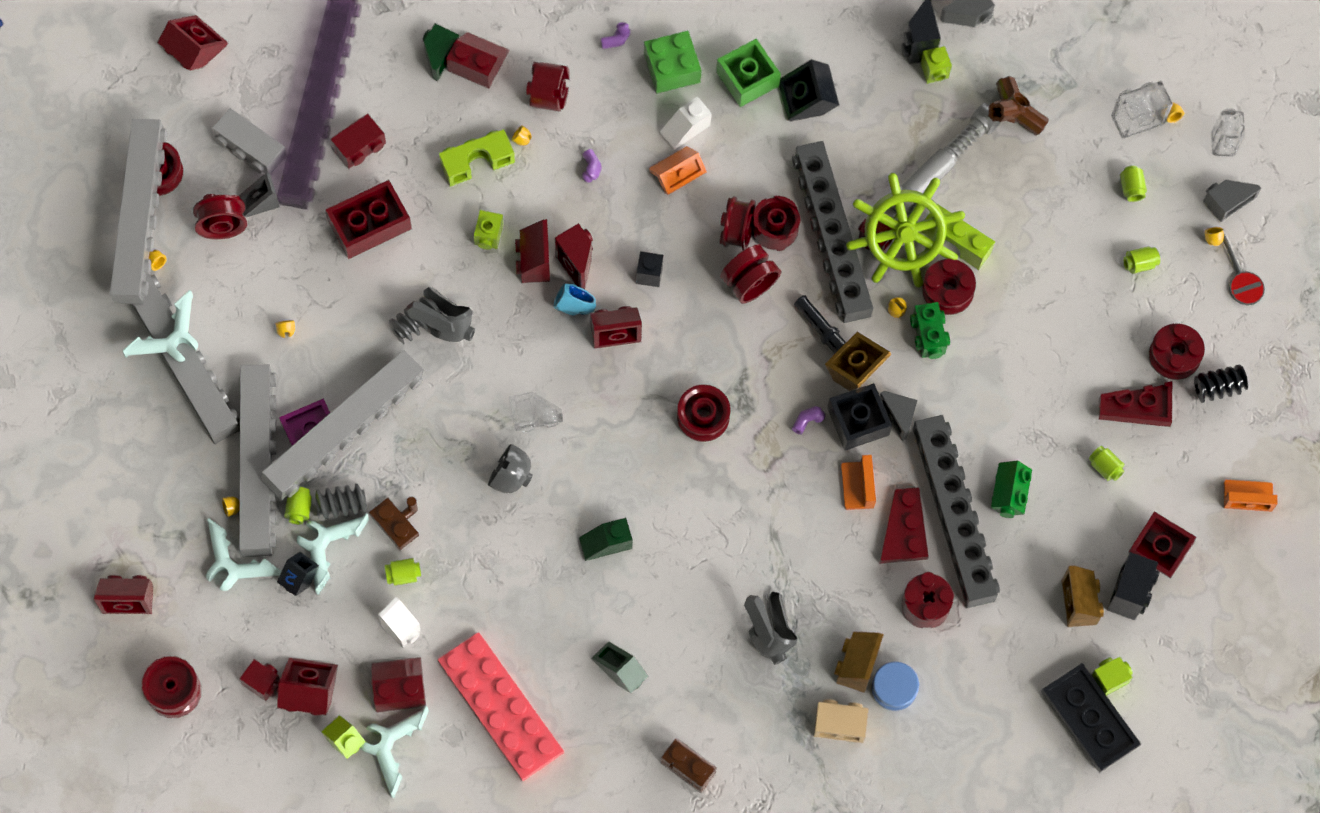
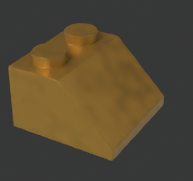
[825,331,891,391]
[1061,565,1104,627]
[834,631,884,693]

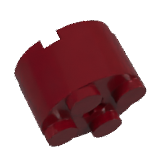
[526,62,570,112]
[752,196,801,251]
[902,572,954,628]

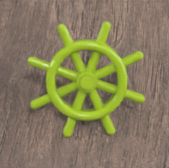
[846,173,965,288]

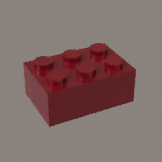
[325,180,412,259]

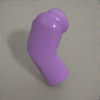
[601,22,630,49]
[582,149,602,183]
[792,406,826,435]

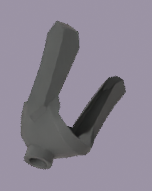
[406,287,475,342]
[744,591,797,665]

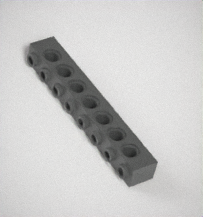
[792,141,873,323]
[913,415,1000,608]

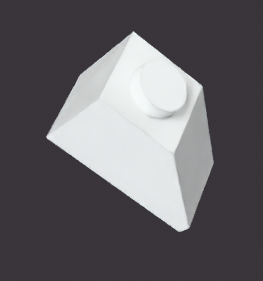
[660,96,712,150]
[379,597,420,648]

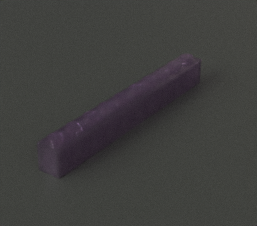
[277,0,362,210]

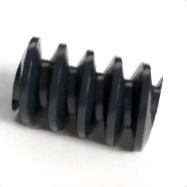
[1194,365,1248,403]

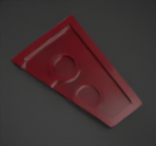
[1099,381,1173,427]
[879,487,929,564]

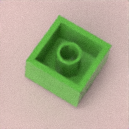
[644,30,702,94]
[716,38,781,107]

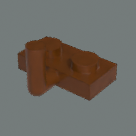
[369,497,419,550]

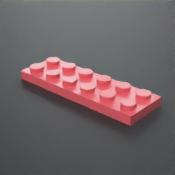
[437,632,564,781]

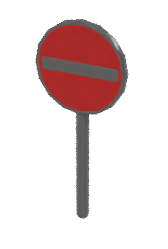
[1223,234,1265,305]

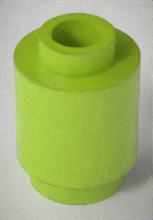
[1120,166,1147,202]
[1123,246,1160,274]
[1089,446,1125,481]
[284,487,312,525]
[385,558,421,586]

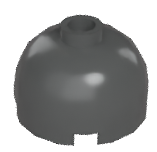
[488,444,533,493]

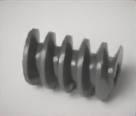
[389,296,442,344]
[315,483,368,519]

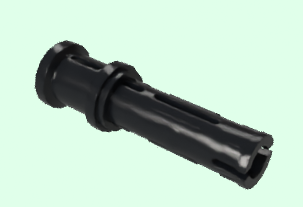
[794,295,846,354]

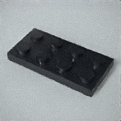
[1041,663,1141,773]

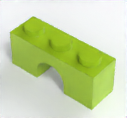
[439,129,515,187]
[921,203,995,270]

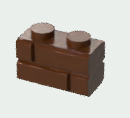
[661,738,717,793]

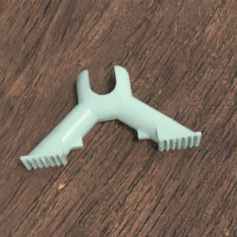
[123,290,198,362]
[297,513,369,595]
[206,518,281,591]
[360,706,429,798]

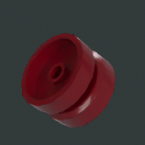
[720,245,782,304]
[142,656,202,718]

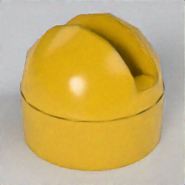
[1164,103,1184,123]
[511,125,532,146]
[1204,227,1224,246]
[149,250,167,271]
[888,297,907,318]
[275,320,295,338]
[222,496,240,517]

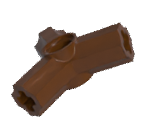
[988,76,1049,136]

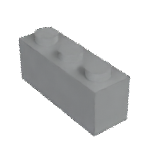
[212,108,287,175]

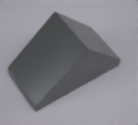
[239,173,280,217]
[880,391,918,441]

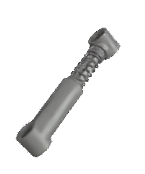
[891,102,1001,216]

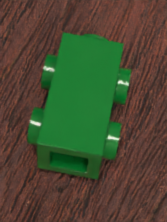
[910,302,950,359]
[991,460,1032,518]

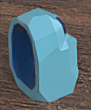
[553,283,596,316]

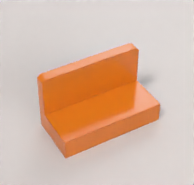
[649,146,707,195]
[841,455,876,510]
[1224,480,1278,512]

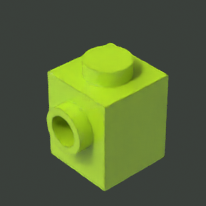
[920,46,952,84]
[474,210,504,250]
[1092,656,1133,696]
[321,715,365,759]

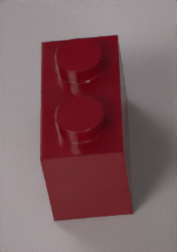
[330,113,386,169]

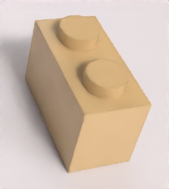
[814,699,868,743]

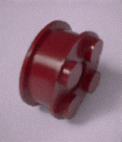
[157,142,184,196]
[193,194,247,239]
[720,196,756,251]
[922,259,976,315]
[1149,323,1205,380]
[677,385,731,442]

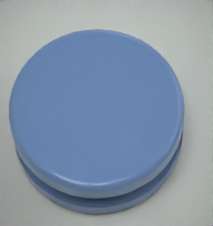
[872,662,919,711]

